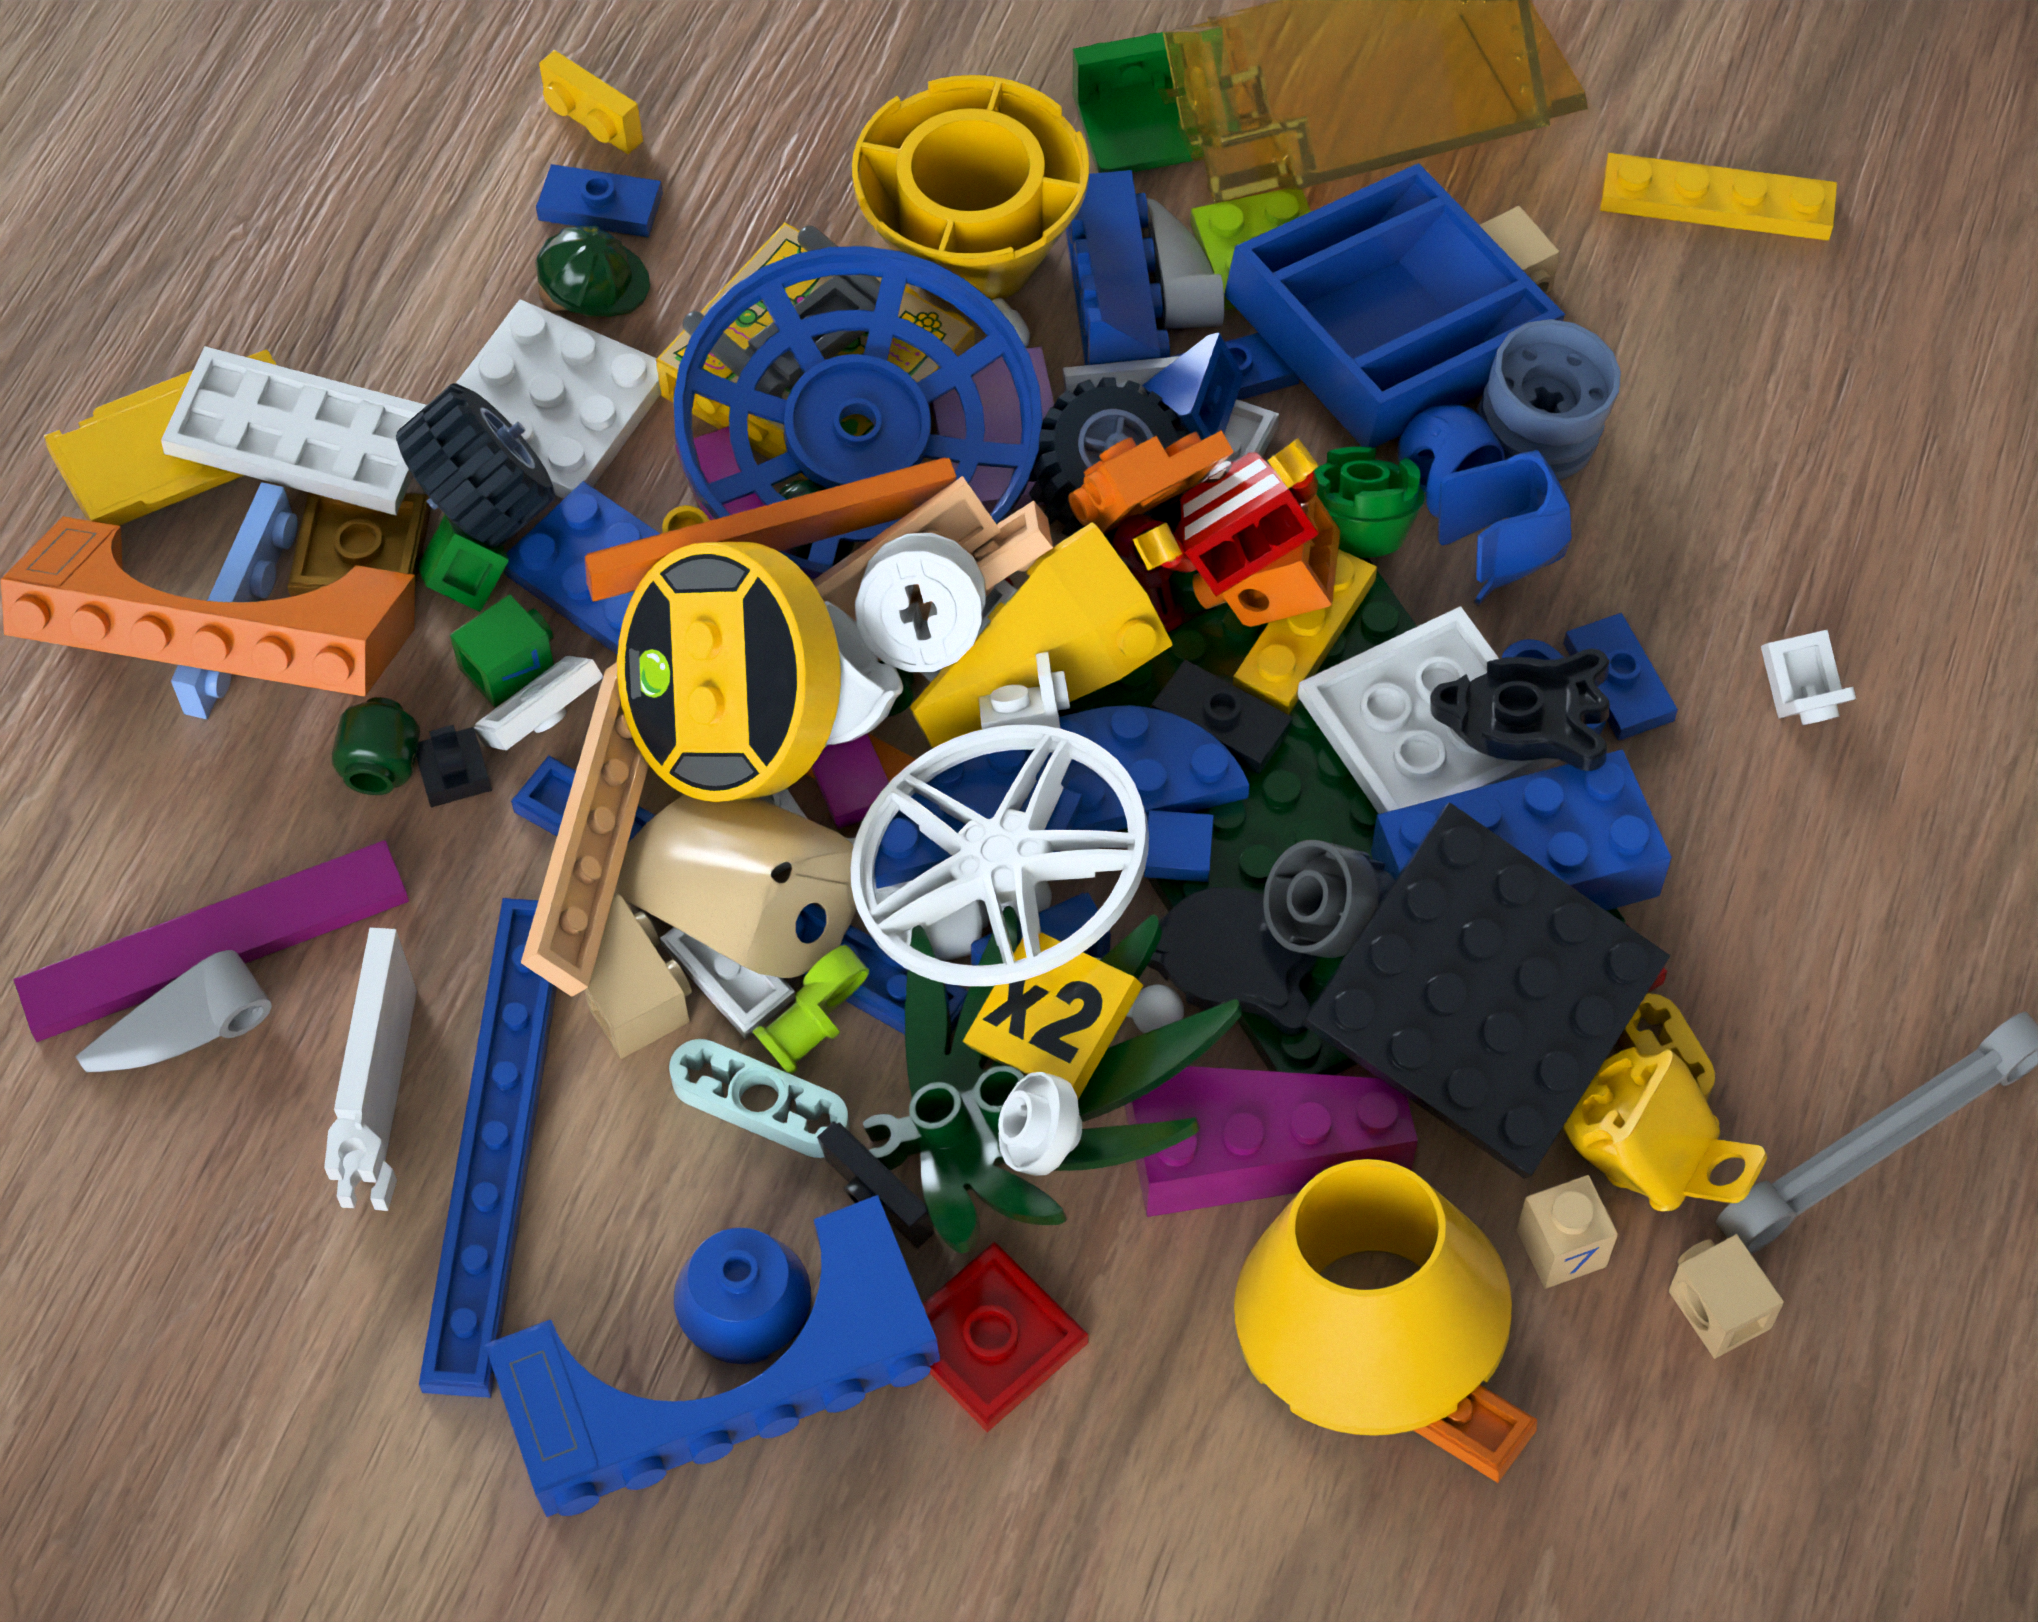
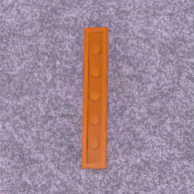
[585,457,957,602]

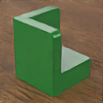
[418,514,509,612]

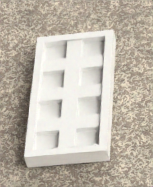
[161,346,427,515]

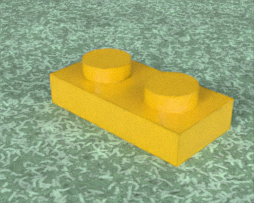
[539,50,643,155]

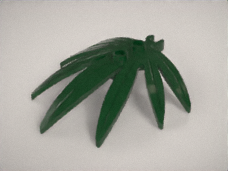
[863,906,1242,1253]

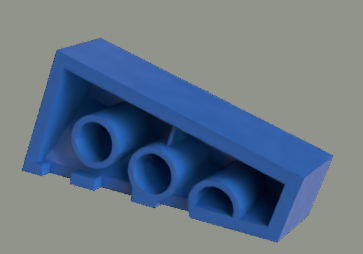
[1065,170,1170,365]

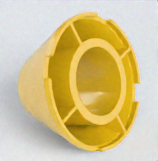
[852,75,1089,302]
[1234,1159,1512,1435]

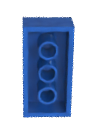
[1371,749,1672,911]

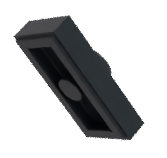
[1151,660,1293,774]
[817,1121,935,1249]

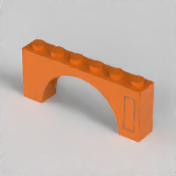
[1,516,415,697]

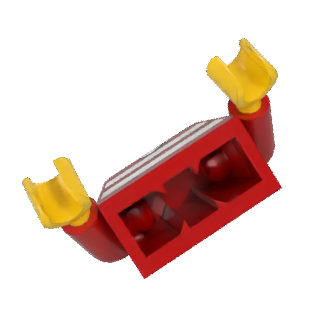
[1133,437,1319,597]

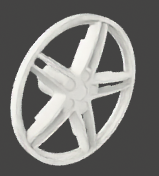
[850,724,1149,986]

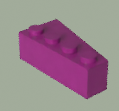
[1124,1066,1418,1217]

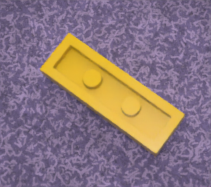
[1233,549,1377,715]

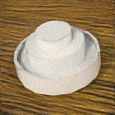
[998,1072,1083,1176]

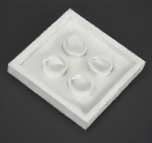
[456,299,661,499]
[1298,606,1559,814]

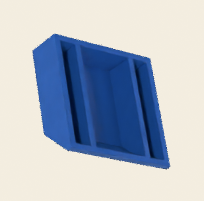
[1224,163,1565,448]

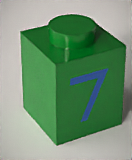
[450,594,554,708]

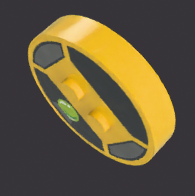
[617,542,841,802]

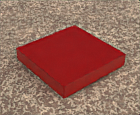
[923,1241,1088,1432]

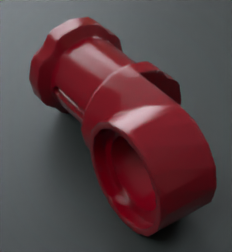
[1112,514,1185,632]

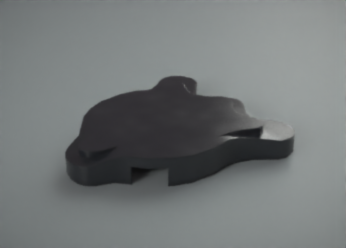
[1430,648,1610,771]
[1147,888,1317,1035]

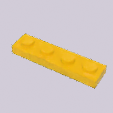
[1600,152,1837,241]

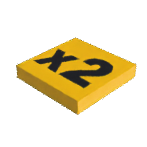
[963,932,1144,1099]

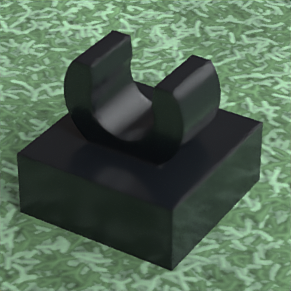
[416,725,492,808]

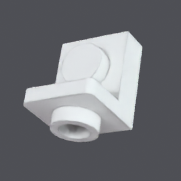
[979,652,1070,729]

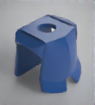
[1438,450,1572,606]

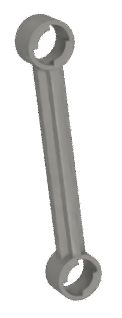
[1716,1012,2038,1254]

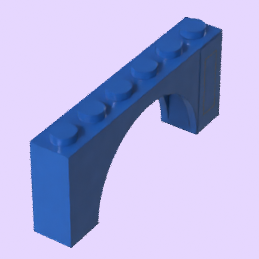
[485,1195,940,1517]

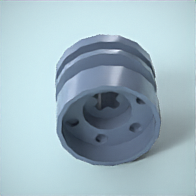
[1477,319,1621,480]

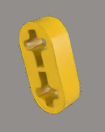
[1619,993,1715,1101]

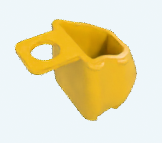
[1563,1047,1767,1211]

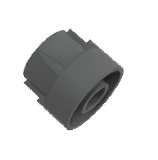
[1263,840,1395,958]

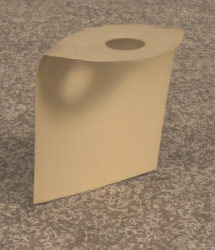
[614,794,856,978]

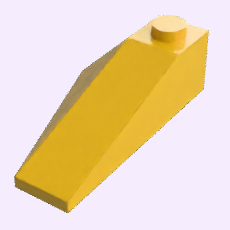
[909,522,1173,749]

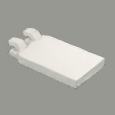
[324,927,417,1211]

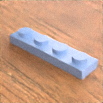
[171,482,298,719]

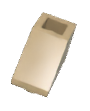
[585,894,692,1059]

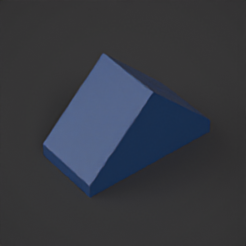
[1142,333,1244,440]

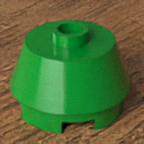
[1314,447,1425,558]

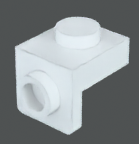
[1761,630,1856,725]

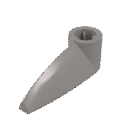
[1147,198,1224,329]
[75,950,272,1072]

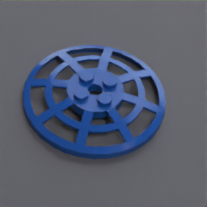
[673,246,1043,579]

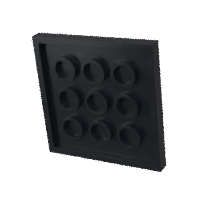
[1301,802,1671,1179]

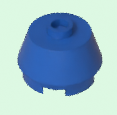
[674,1228,811,1364]

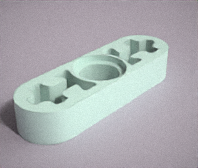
[669,1039,850,1158]

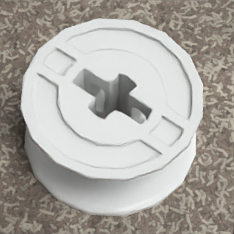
[855,533,986,672]

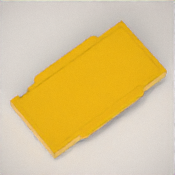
[44,349,277,526]

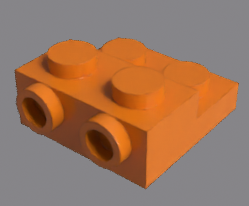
[1068,430,1234,535]

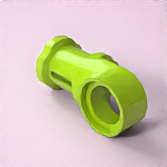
[752,945,869,1075]

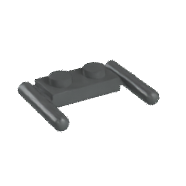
[683,225,881,398]

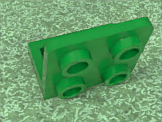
[1072,28,1207,173]

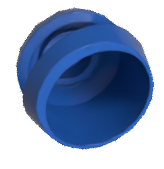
[1397,404,1505,518]

